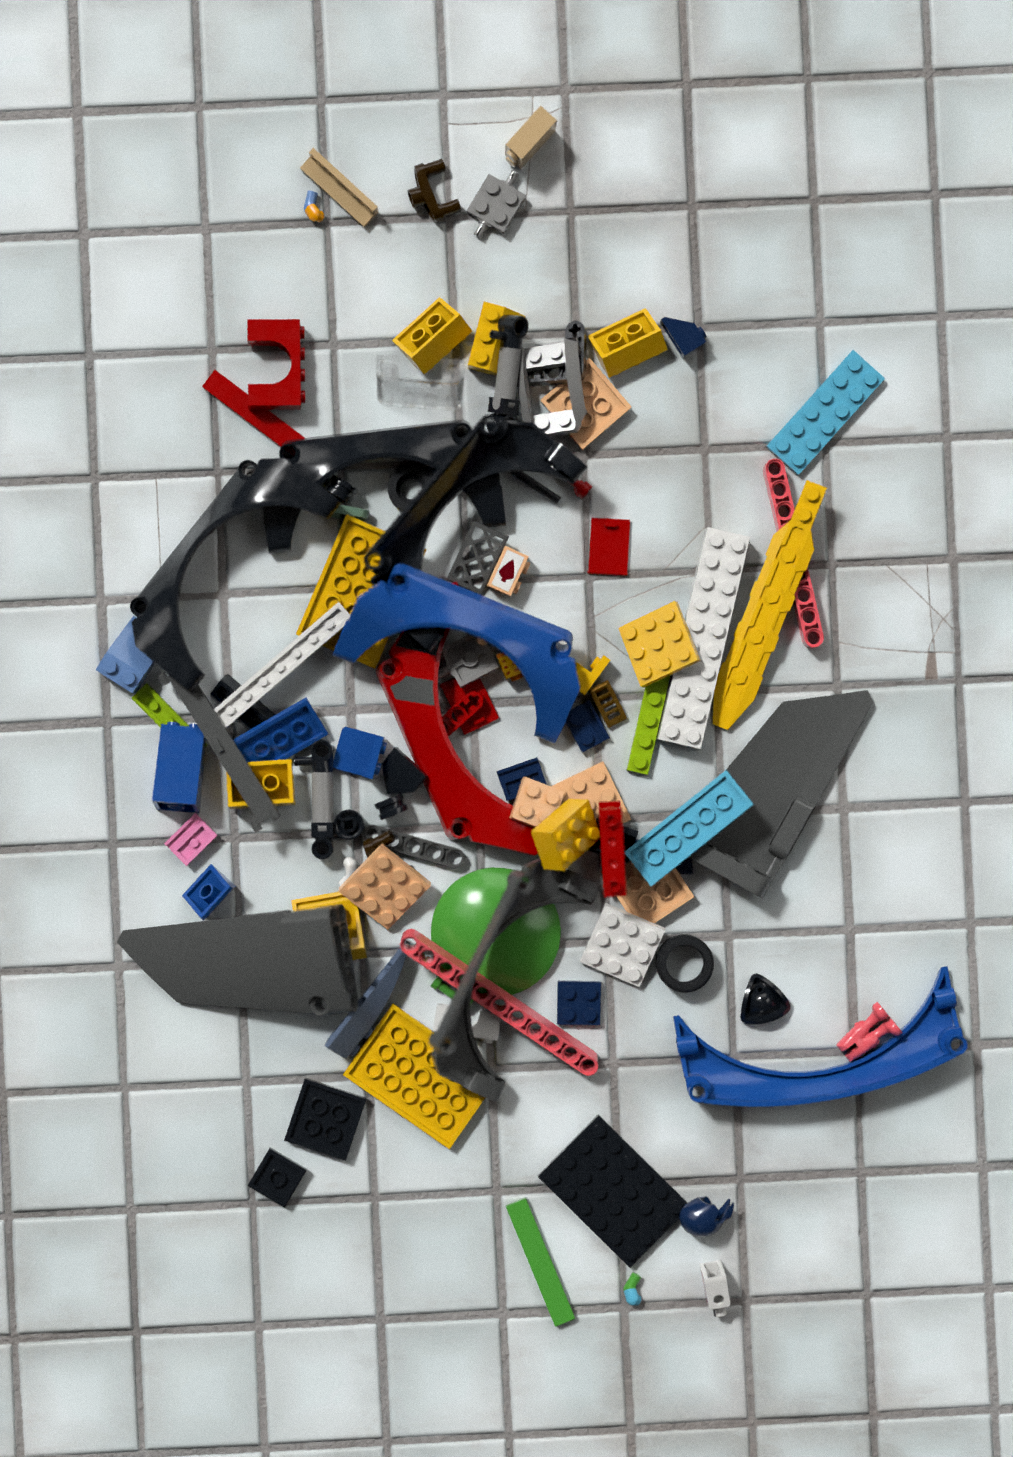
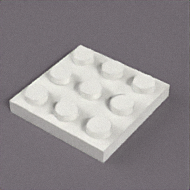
[580,903,665,987]

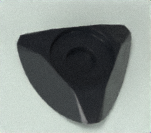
[741,973,791,1025]

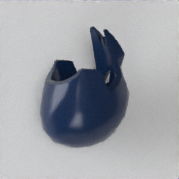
[679,1196,734,1237]

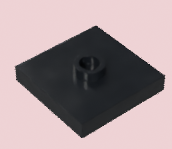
[247,1147,307,1208]

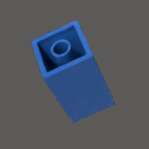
[152,722,206,814]

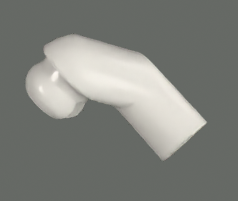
[338,857,359,886]

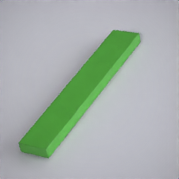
[506,1197,575,1327]

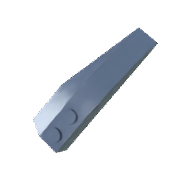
[324,939,410,1059]

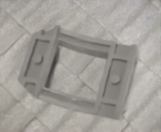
[517,339,587,437]

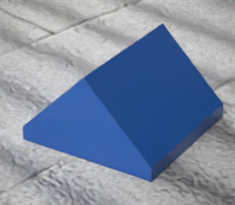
[182,864,236,921]

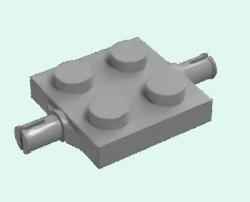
[467,170,526,238]
[438,634,499,688]

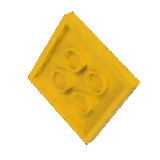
[618,601,701,688]

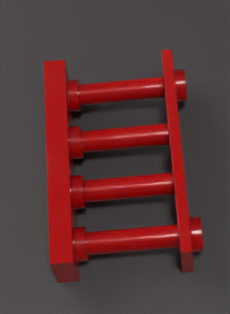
[598,800,626,897]

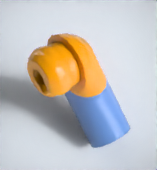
[304,190,324,222]

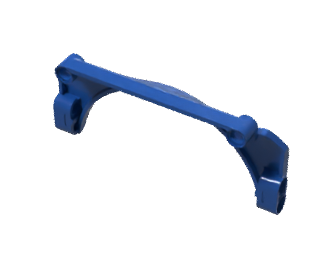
[332,564,581,744]

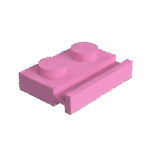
[164,813,218,866]

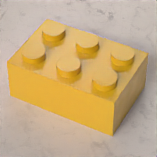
[531,799,600,871]

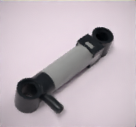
[486,315,528,431]
[294,740,334,859]

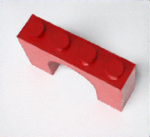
[247,319,305,410]

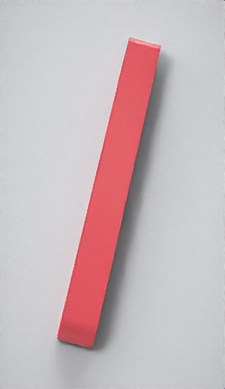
[400,929,598,1076]

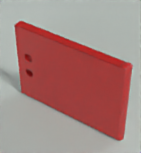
[587,518,630,576]
[440,678,499,735]

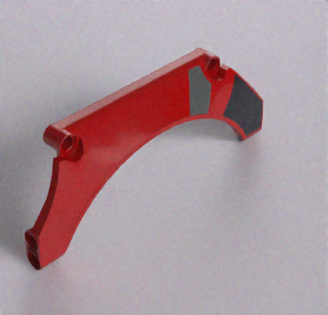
[376,582,538,856]

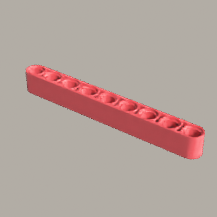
[763,459,824,648]

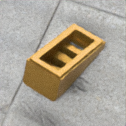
[588,680,627,728]

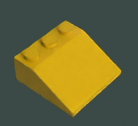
[291,892,367,960]

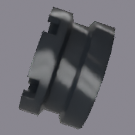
[324,474,358,505]
[374,793,408,820]
[334,809,365,840]

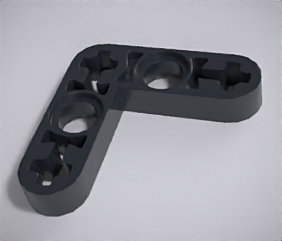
[528,321,587,386]

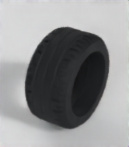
[656,934,714,993]

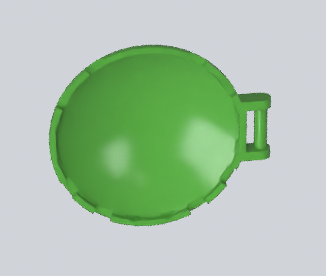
[430,867,561,1004]

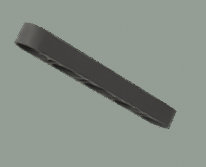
[362,825,465,868]

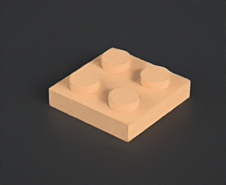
[510,777,564,828]

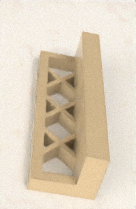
[300,148,379,228]

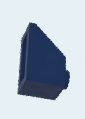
[660,317,707,359]

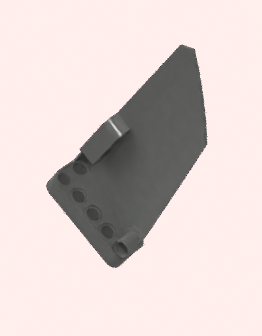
[117,904,358,1016]

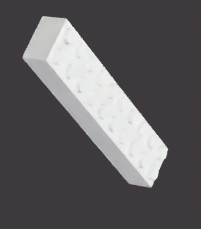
[657,527,750,749]

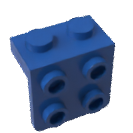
[333,727,387,779]

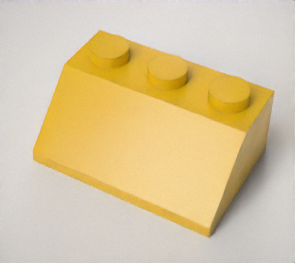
[392,297,472,375]
[468,302,526,376]
[587,308,668,378]
[226,759,296,809]

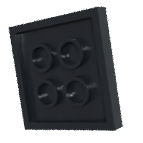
[284,1077,367,1161]

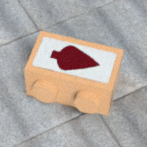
[487,546,531,597]

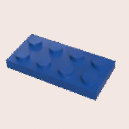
[233,697,329,762]

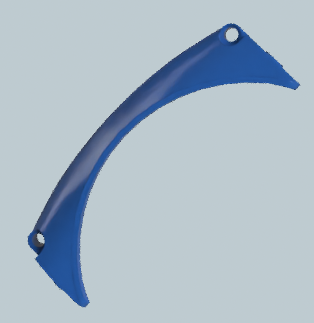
[673,966,967,1107]

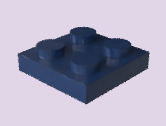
[557,980,601,1025]

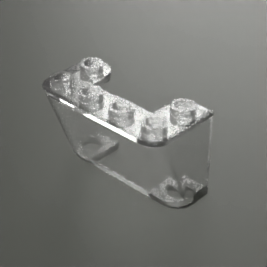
[376,354,465,411]

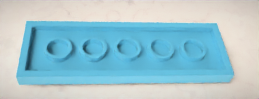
[766,350,885,476]
[624,770,754,887]

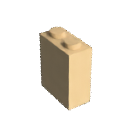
[505,106,557,169]

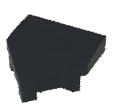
[382,747,428,794]

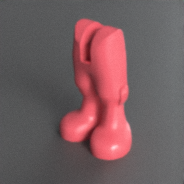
[836,1002,903,1062]

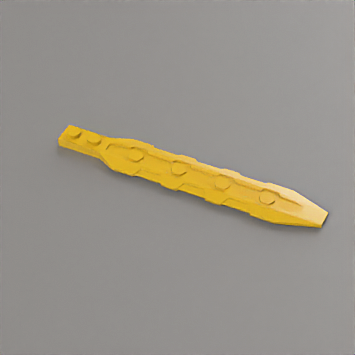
[713,480,828,730]

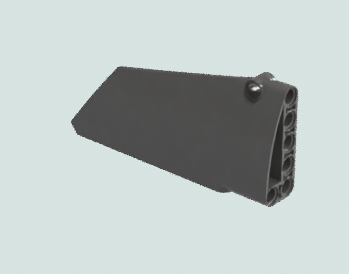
[689,690,873,898]

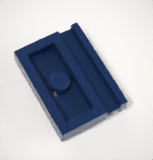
[566,700,610,753]
[496,757,547,801]

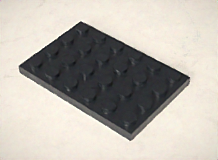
[538,1114,688,1268]

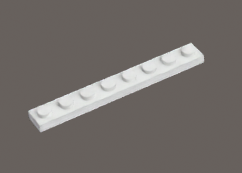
[214,602,350,728]

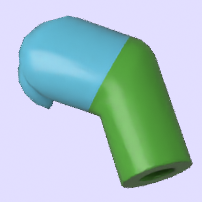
[623,1272,642,1306]

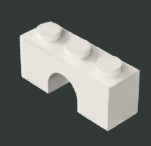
[433,1003,501,1043]

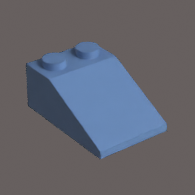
[96,616,155,694]

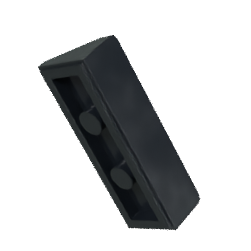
[210,674,276,729]

